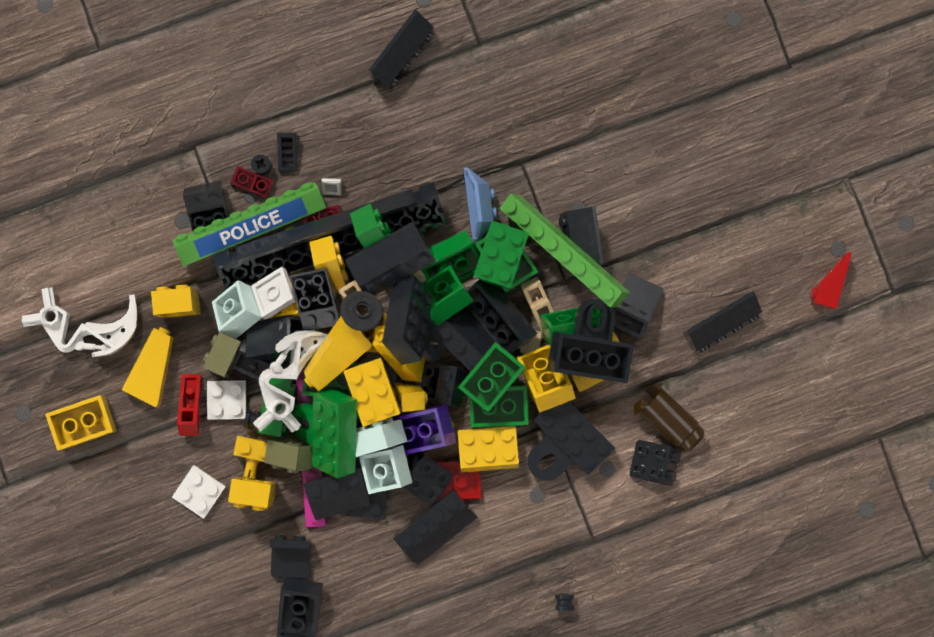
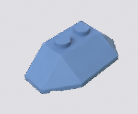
[464,167,497,245]

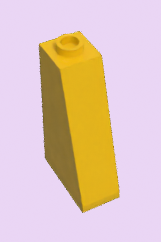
[303,316,373,391]
[373,326,425,382]
[122,327,174,407]

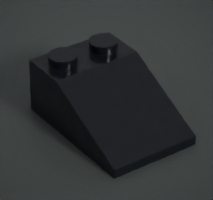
[277,577,323,637]

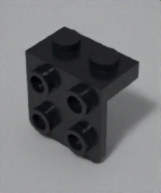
[629,440,681,486]
[403,452,453,506]
[270,535,311,578]

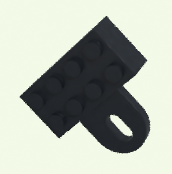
[382,275,443,365]
[547,299,634,384]
[527,401,615,481]

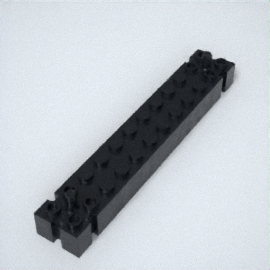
[213,182,447,290]

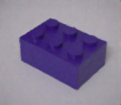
[392,404,456,455]

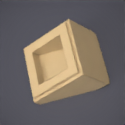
[520,331,541,353]

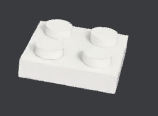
[251,267,296,320]
[207,380,247,420]
[172,465,226,519]

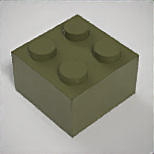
[202,332,243,378]
[264,438,317,473]

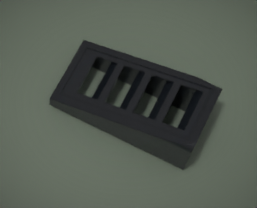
[277,132,298,171]

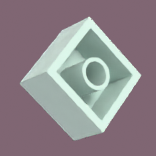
[212,280,262,339]
[356,418,407,457]
[359,445,412,494]

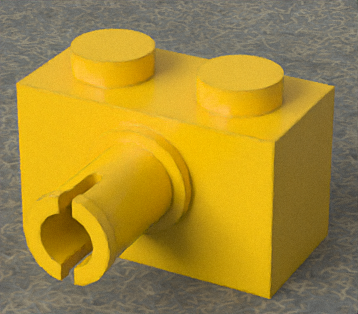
[233,436,267,479]

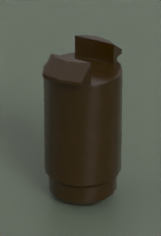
[634,383,705,452]

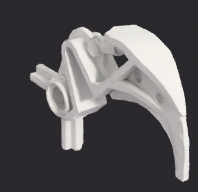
[22,287,137,357]
[253,330,327,433]

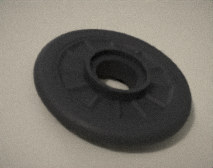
[340,291,383,331]

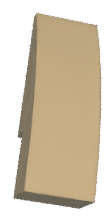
[520,277,554,341]

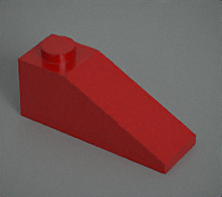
[810,252,852,310]
[177,374,201,436]

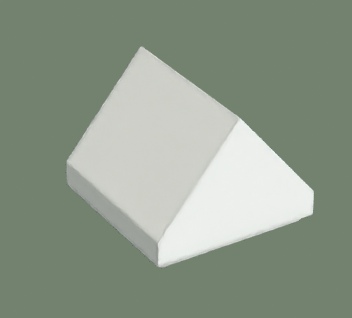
[322,178,342,196]

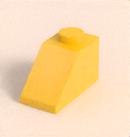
[393,383,428,412]

